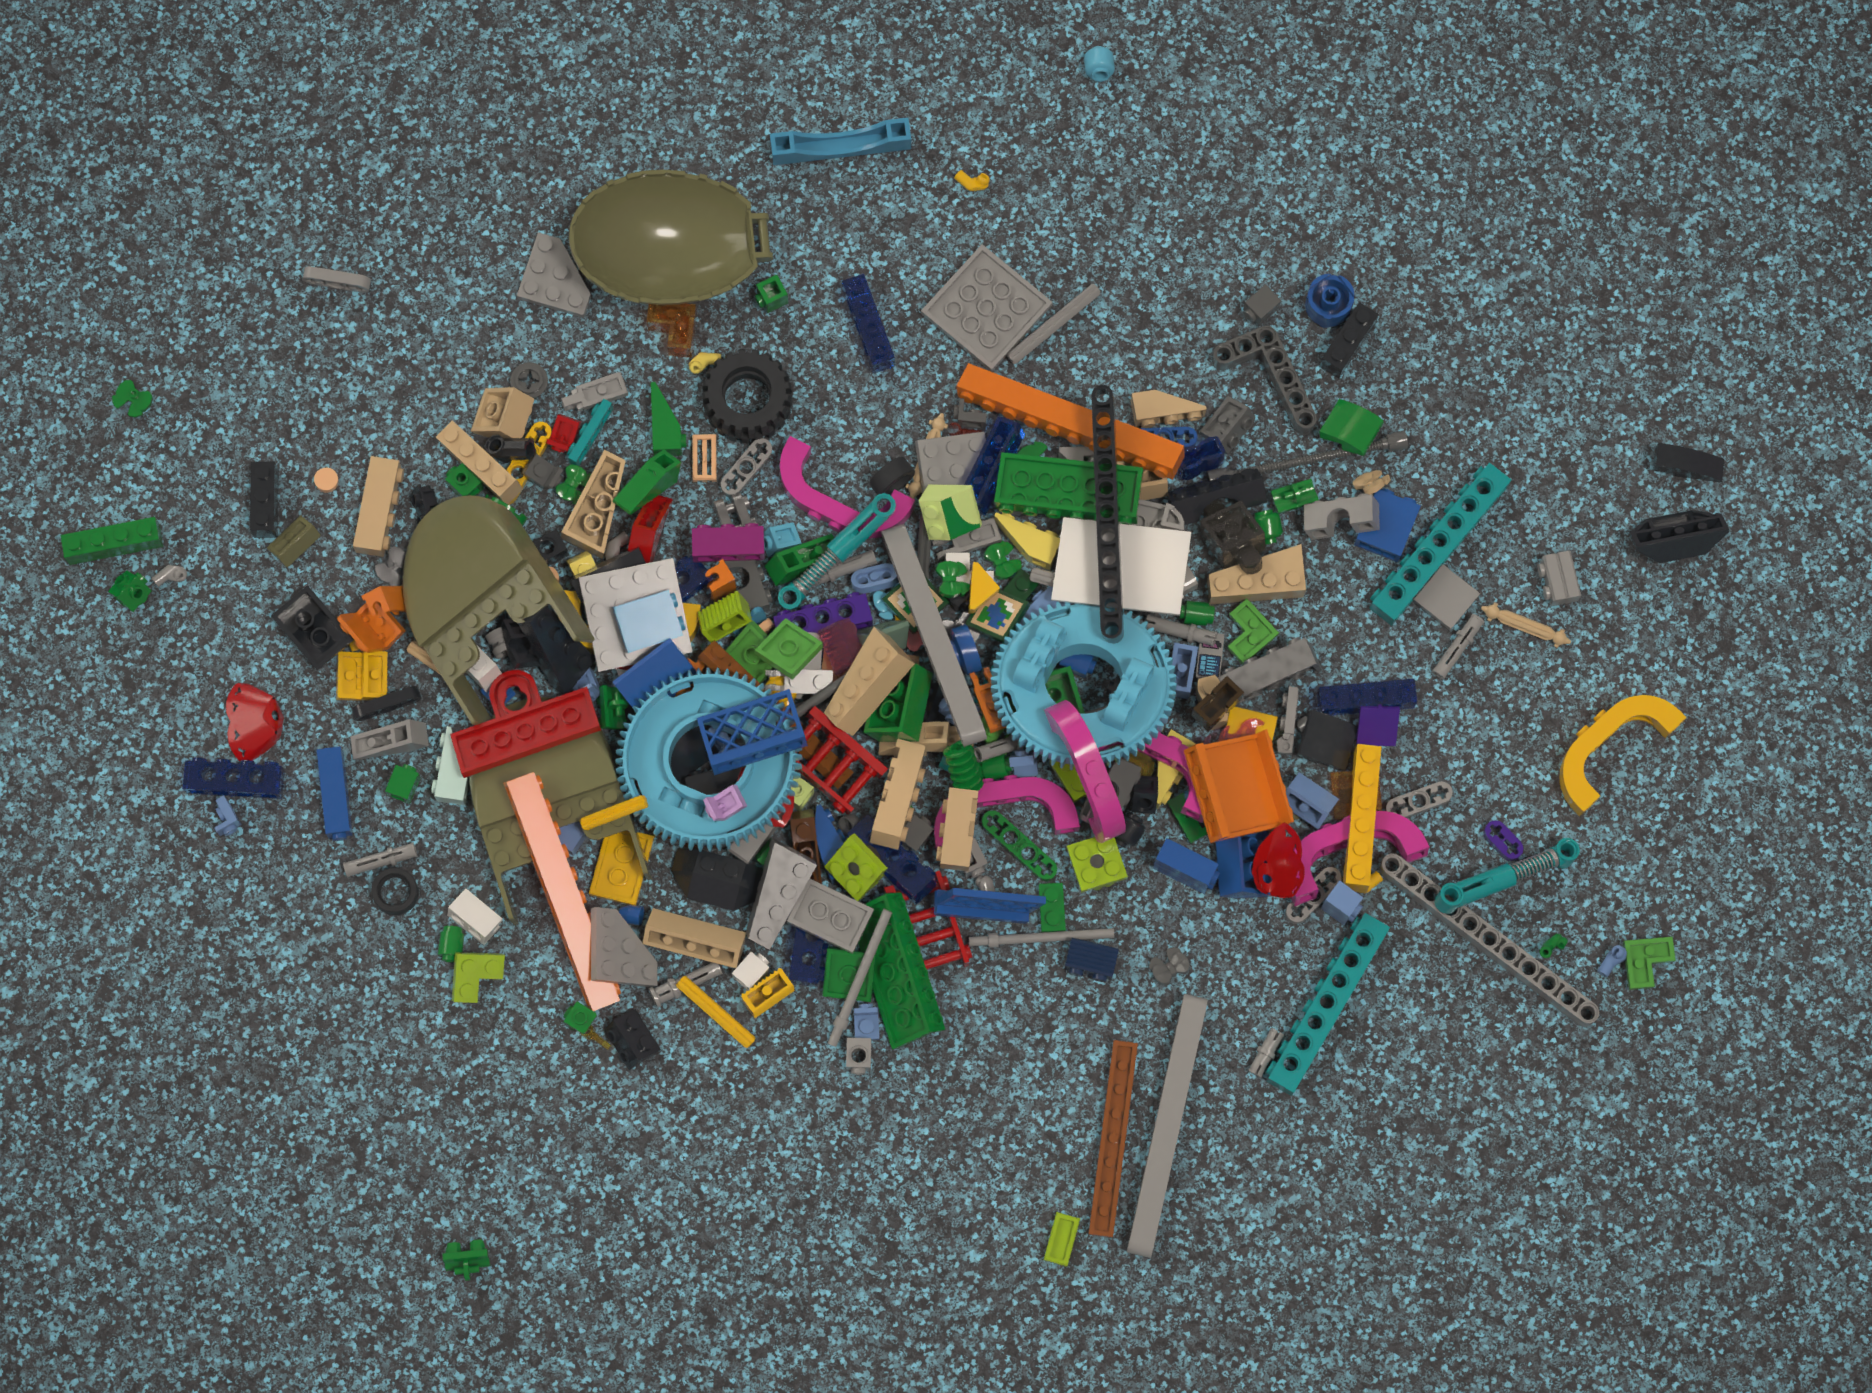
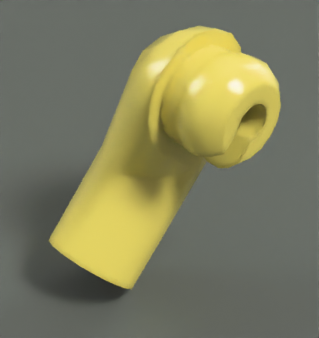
[689,352,721,374]

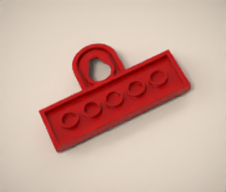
[450,670,601,778]

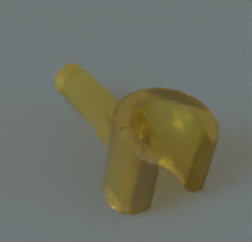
[580,1025,611,1050]

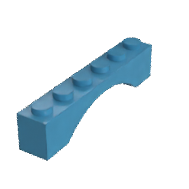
[770,118,911,165]

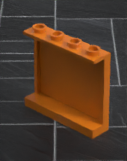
[1183,729,1294,843]

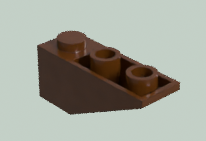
[790,809,822,884]

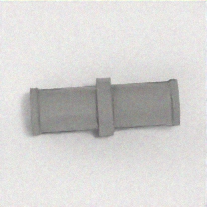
[1248,1028,1284,1078]

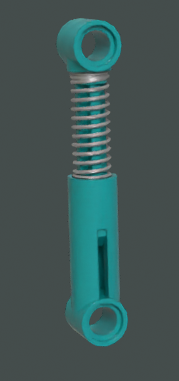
[778,493,896,610]
[1434,838,1580,914]

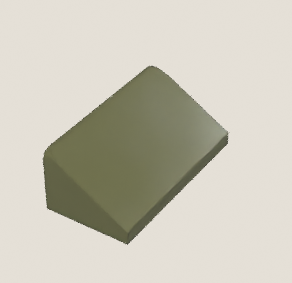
[267,515,321,567]

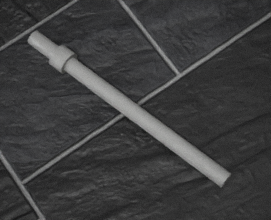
[828,909,892,1047]
[969,928,1114,948]

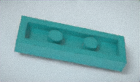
[567,399,613,466]

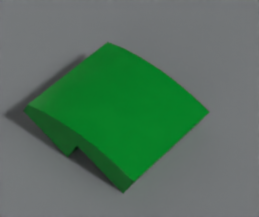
[1319,399,1384,456]

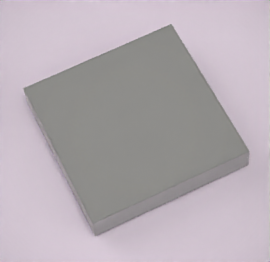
[1413,565,1480,630]

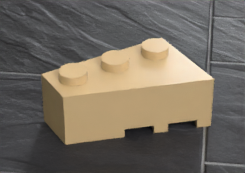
[936,787,978,872]

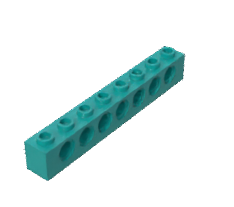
[1369,462,1511,626]
[1266,913,1390,1096]

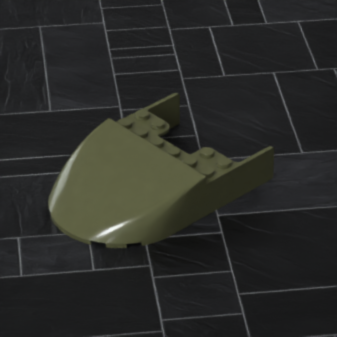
[403,495,595,725]
[469,697,652,926]

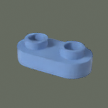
[851,563,898,594]

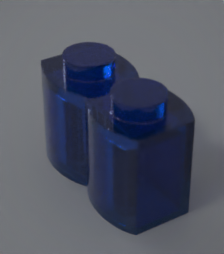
[1177,436,1225,480]

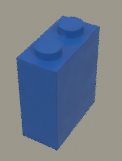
[1354,488,1421,562]
[1153,838,1220,894]

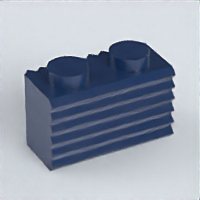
[1064,938,1119,982]

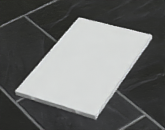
[1051,517,1191,616]

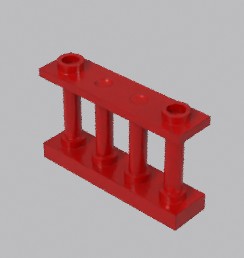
[796,706,888,815]
[884,870,972,969]

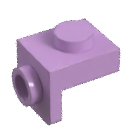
[703,785,747,821]

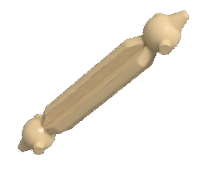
[906,413,948,499]
[1481,602,1571,648]

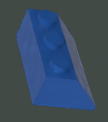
[613,638,697,708]
[1216,830,1272,899]

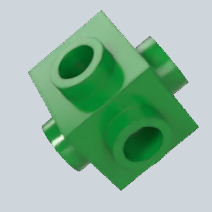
[108,570,152,612]

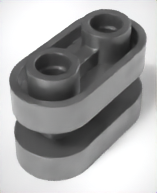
[713,493,756,527]

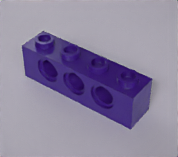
[773,592,873,639]

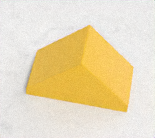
[968,562,1000,614]

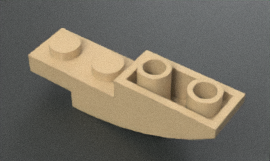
[878,722,974,756]

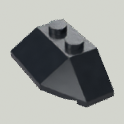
[1630,510,1729,564]
[671,848,763,912]

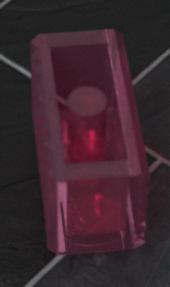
[817,618,863,675]

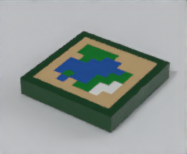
[882,577,949,635]
[965,590,1030,644]

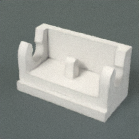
[447,889,503,945]

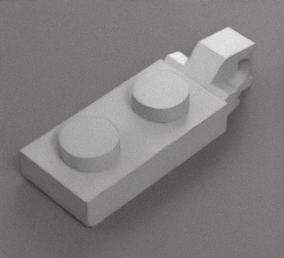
[561,372,628,411]
[1277,686,1299,755]

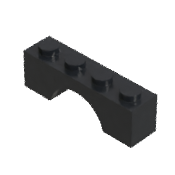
[1166,468,1267,525]

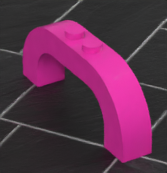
[780,436,915,539]
[1044,700,1126,843]
[1098,731,1204,823]
[934,775,1080,852]
[1290,811,1429,906]

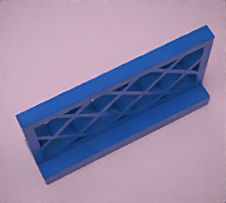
[697,689,808,775]
[934,888,1046,924]

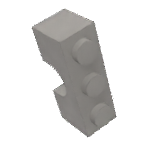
[1304,494,1380,540]

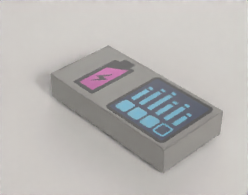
[1195,633,1225,679]

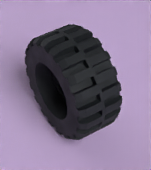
[702,349,793,444]

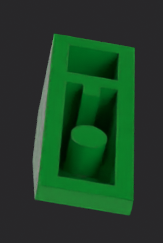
[651,382,687,456]
[765,533,834,586]

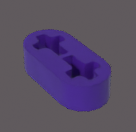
[1483,820,1523,861]

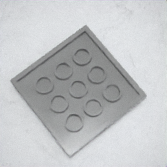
[921,244,1053,372]
[578,558,693,672]

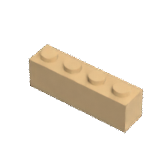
[436,421,523,504]
[353,456,404,557]
[643,908,746,968]

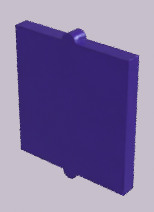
[1356,704,1400,746]

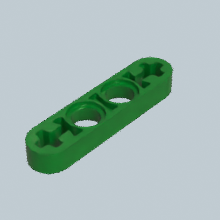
[982,810,1057,882]

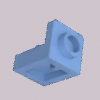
[214,795,242,836]
[854,1004,879,1040]

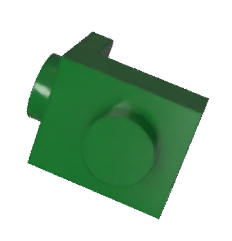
[563,1001,597,1034]

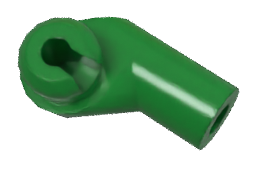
[1540,934,1568,958]

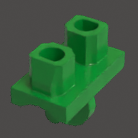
[1270,479,1319,514]
[597,685,629,730]
[443,1239,490,1281]

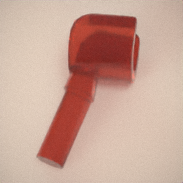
[949,422,982,436]

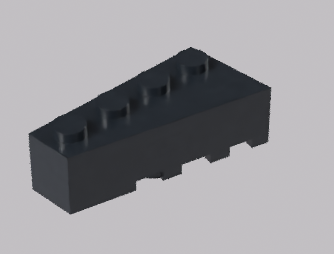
[518,606,595,694]

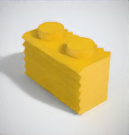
[741,968,795,1018]

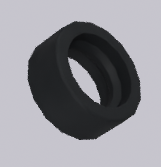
[869,456,915,496]
[371,868,419,916]

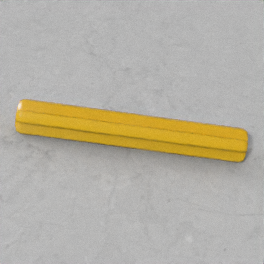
[676,976,756,1048]

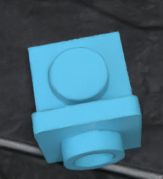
[764,522,802,557]

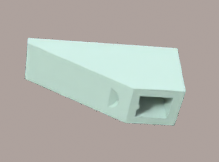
[432,726,469,805]

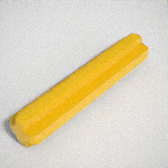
[580,795,648,830]

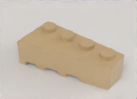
[1207,544,1306,604]
[824,627,915,736]
[870,739,926,850]

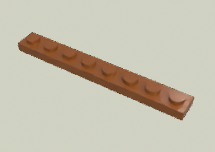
[698,640,854,789]
[1088,1040,1138,1238]

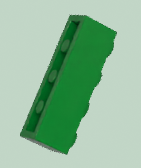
[60,517,164,565]

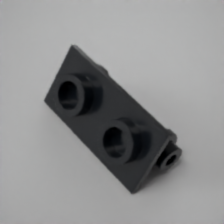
[411,484,438,525]

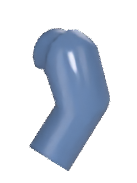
[1597,945,1627,977]

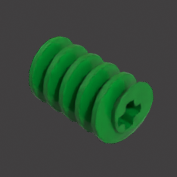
[943,740,984,791]

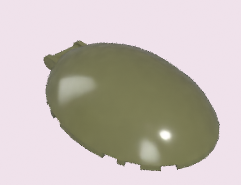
[569,170,774,305]

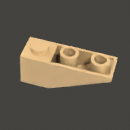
[1131,390,1206,428]

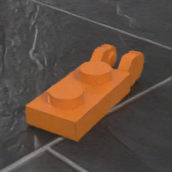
[969,667,1007,734]

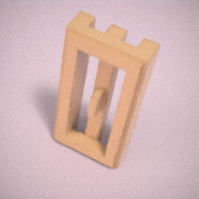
[692,434,717,482]

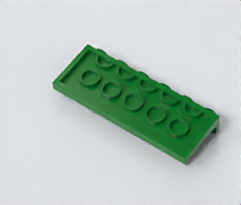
[994,452,1144,525]
[858,892,945,1049]

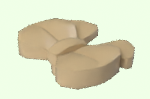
[1353,470,1391,495]

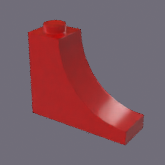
[628,495,673,563]

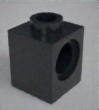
[532,529,569,566]
[1131,776,1158,814]

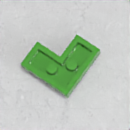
[1227,599,1279,665]
[1623,937,1676,990]

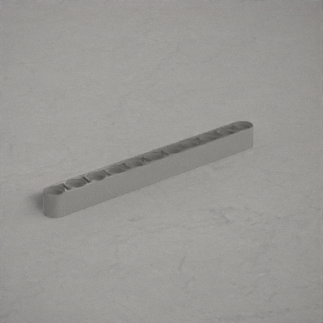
[881,523,987,747]
[1379,854,1599,1027]
[1127,994,1208,1258]

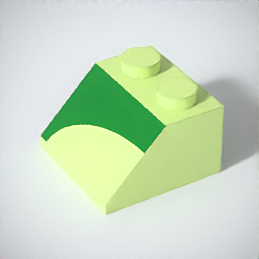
[919,484,982,540]

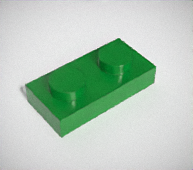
[1038,883,1066,933]

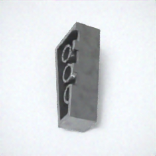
[1218,637,1323,705]
[746,838,817,950]

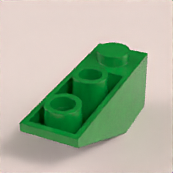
[613,449,681,515]

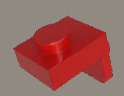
[546,414,581,453]

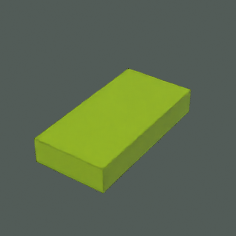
[1043,1212,1080,1267]

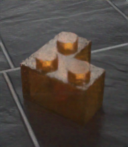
[647,303,697,358]

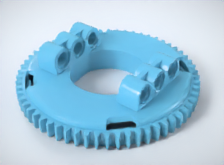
[991,602,1177,770]
[616,667,803,852]

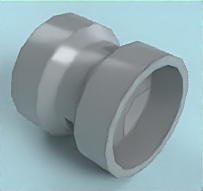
[485,627,508,659]

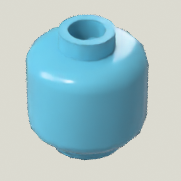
[1084,46,1115,82]

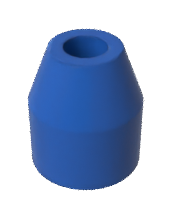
[619,905,644,926]

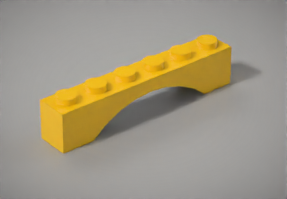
[1343,744,1381,893]

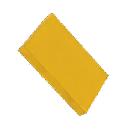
[589,831,655,905]

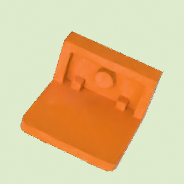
[337,603,406,653]

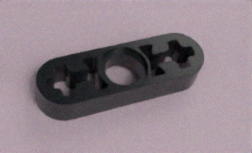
[352,686,422,721]

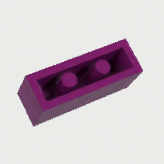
[692,523,765,562]

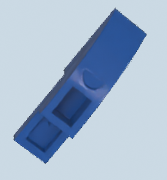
[815,804,854,899]

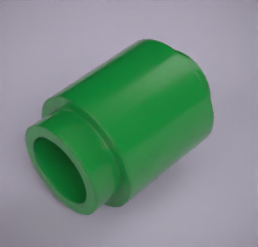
[1179,600,1215,626]
[977,754,1013,779]
[438,926,464,963]

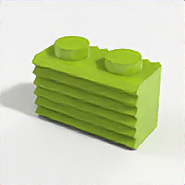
[697,591,753,643]

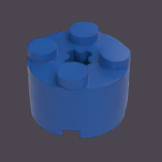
[1305,274,1354,328]

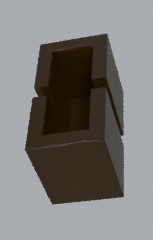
[1191,676,1244,732]

